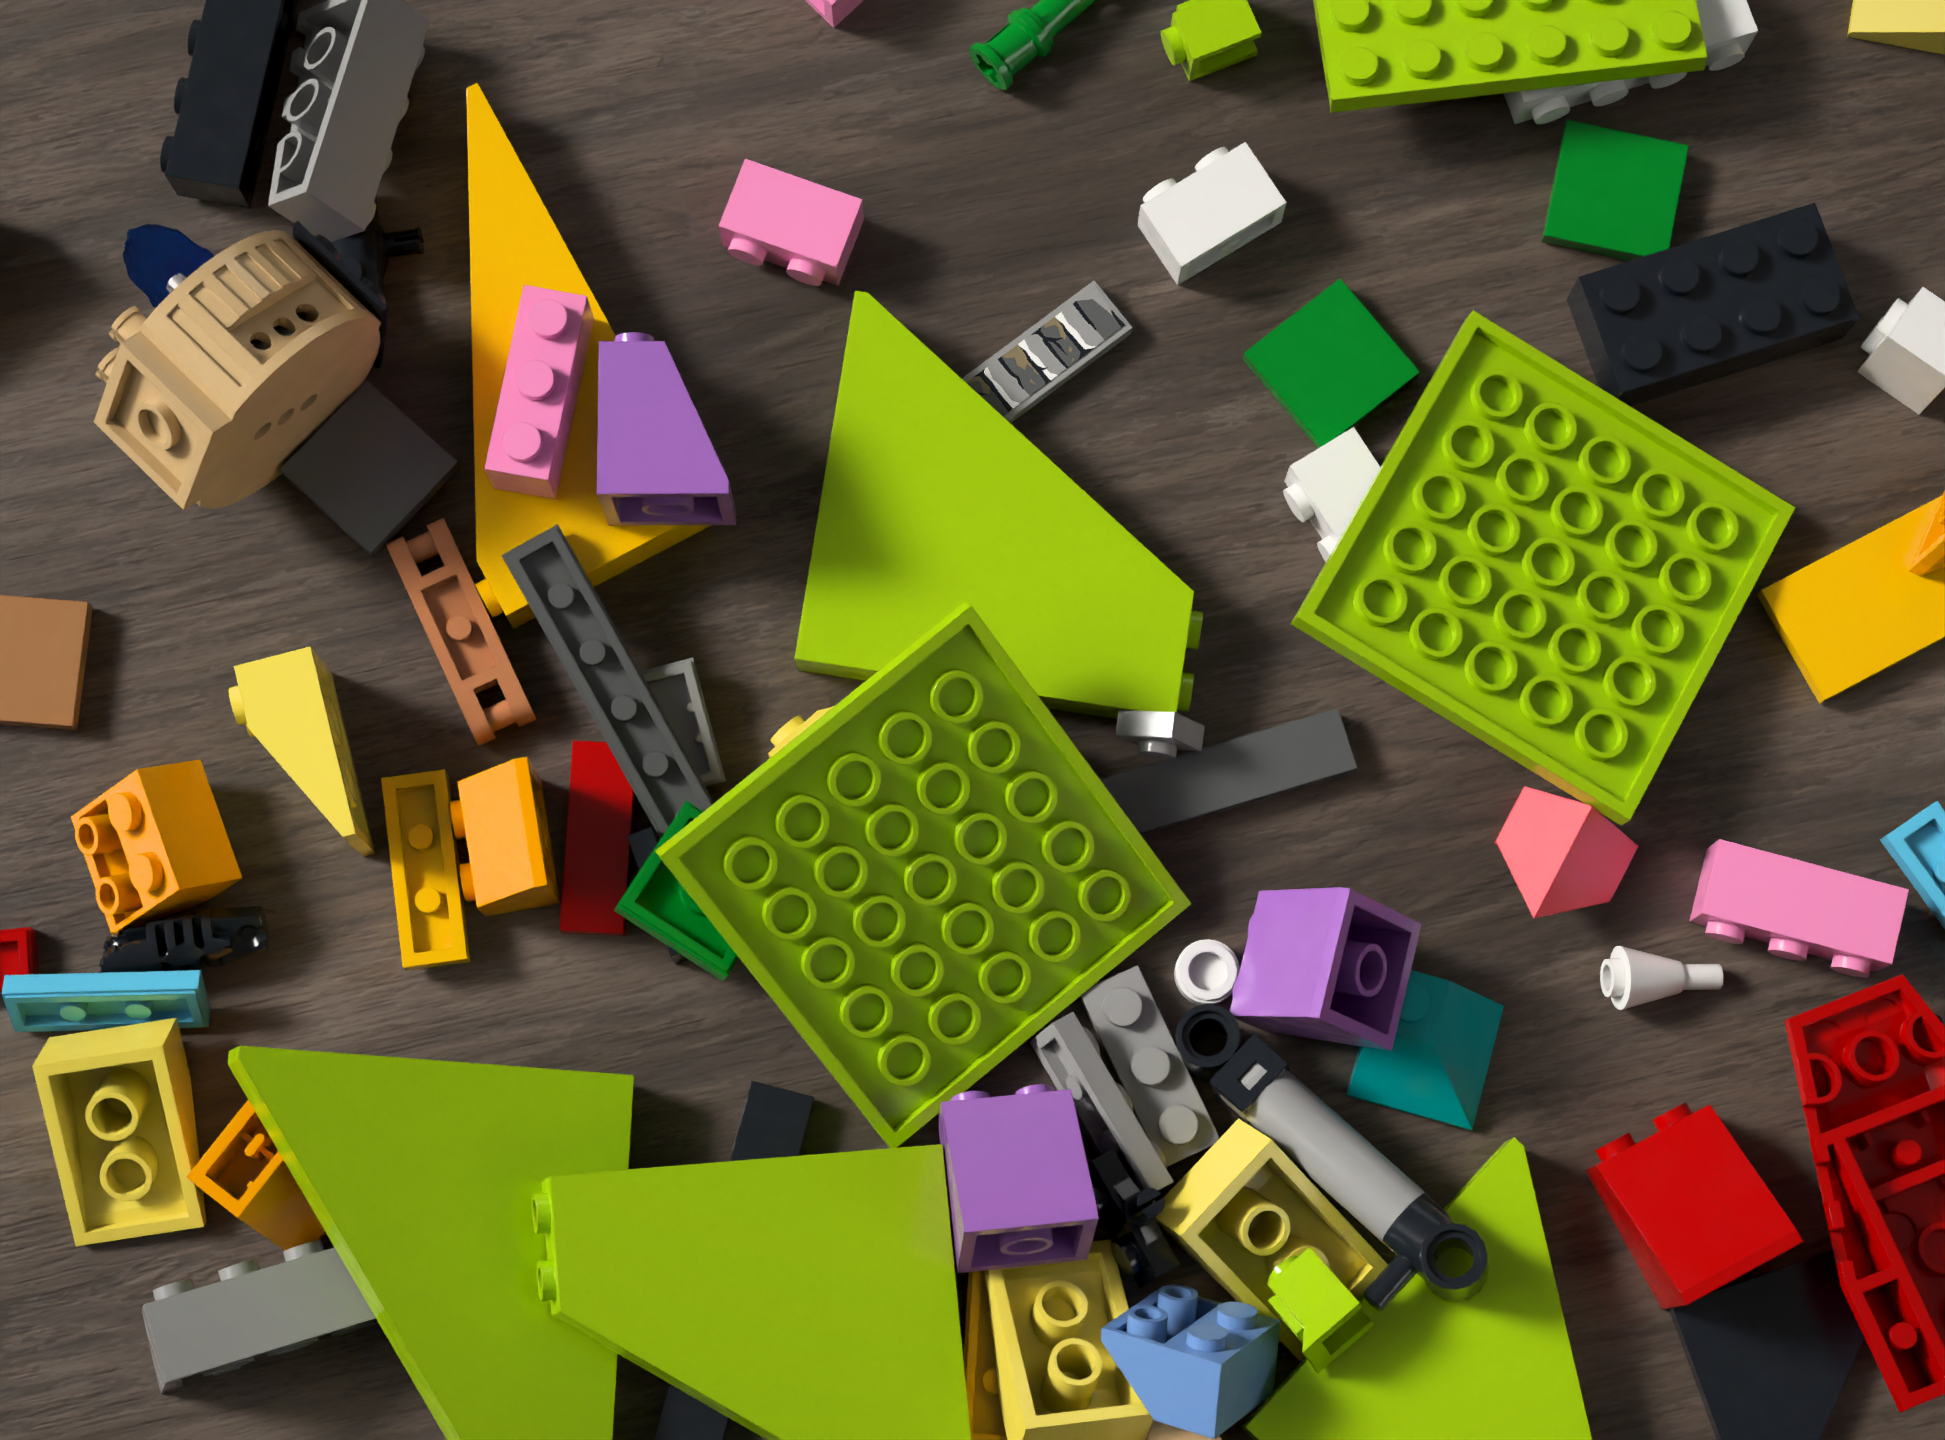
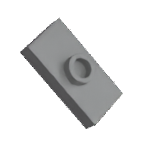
[641,658,726,787]

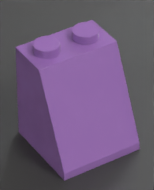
[597,332,736,525]
[1230,887,1422,1051]
[938,1084,1099,1273]

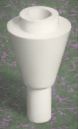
[1600,946,1723,1010]

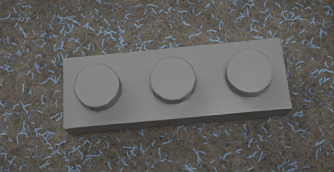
[1079,965,1220,1168]
[1030,1012,1174,1192]

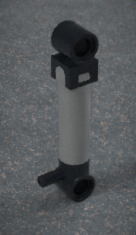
[1175,1004,1489,1310]

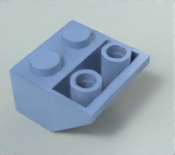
[1100,1284,1281,1439]

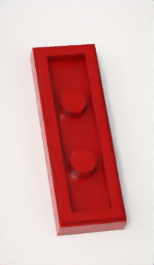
[559,740,635,936]

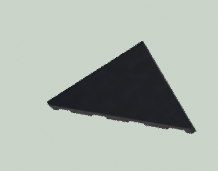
[1668,1250,1865,1440]

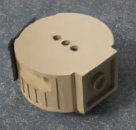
[94,221,388,510]

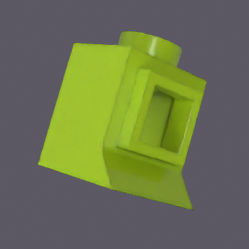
[1161,0,1262,82]
[1267,1247,1374,1374]

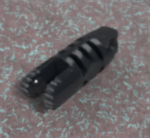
[99,906,270,973]

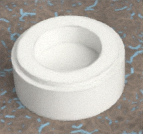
[1174,939,1240,1005]

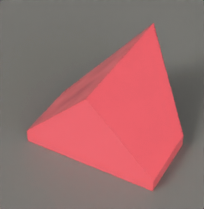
[1494,786,1639,919]

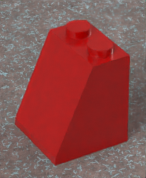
[1585,1102,1804,1309]

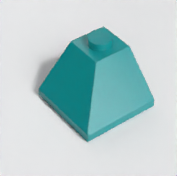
[1346,970,1504,1131]

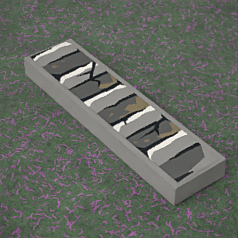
[962,281,1132,423]

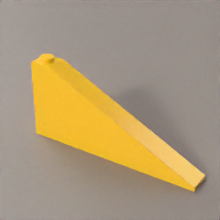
[466,83,711,629]

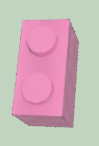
[719,159,864,286]

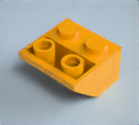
[71,759,242,933]
[186,1100,326,1251]

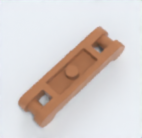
[386,518,537,746]

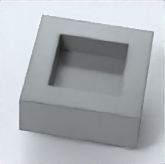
[1115,710,1205,760]

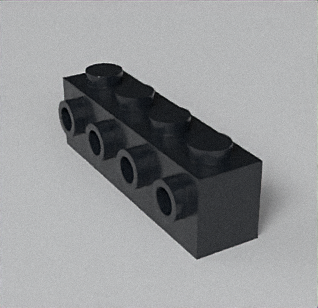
[160,0,298,208]

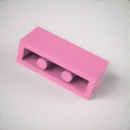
[484,285,594,499]
[1689,839,1909,978]

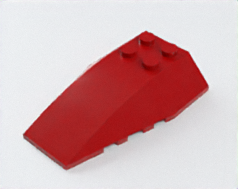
[1785,974,1945,1413]

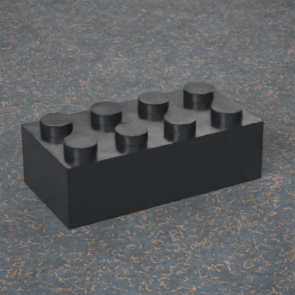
[1566,203,1859,406]

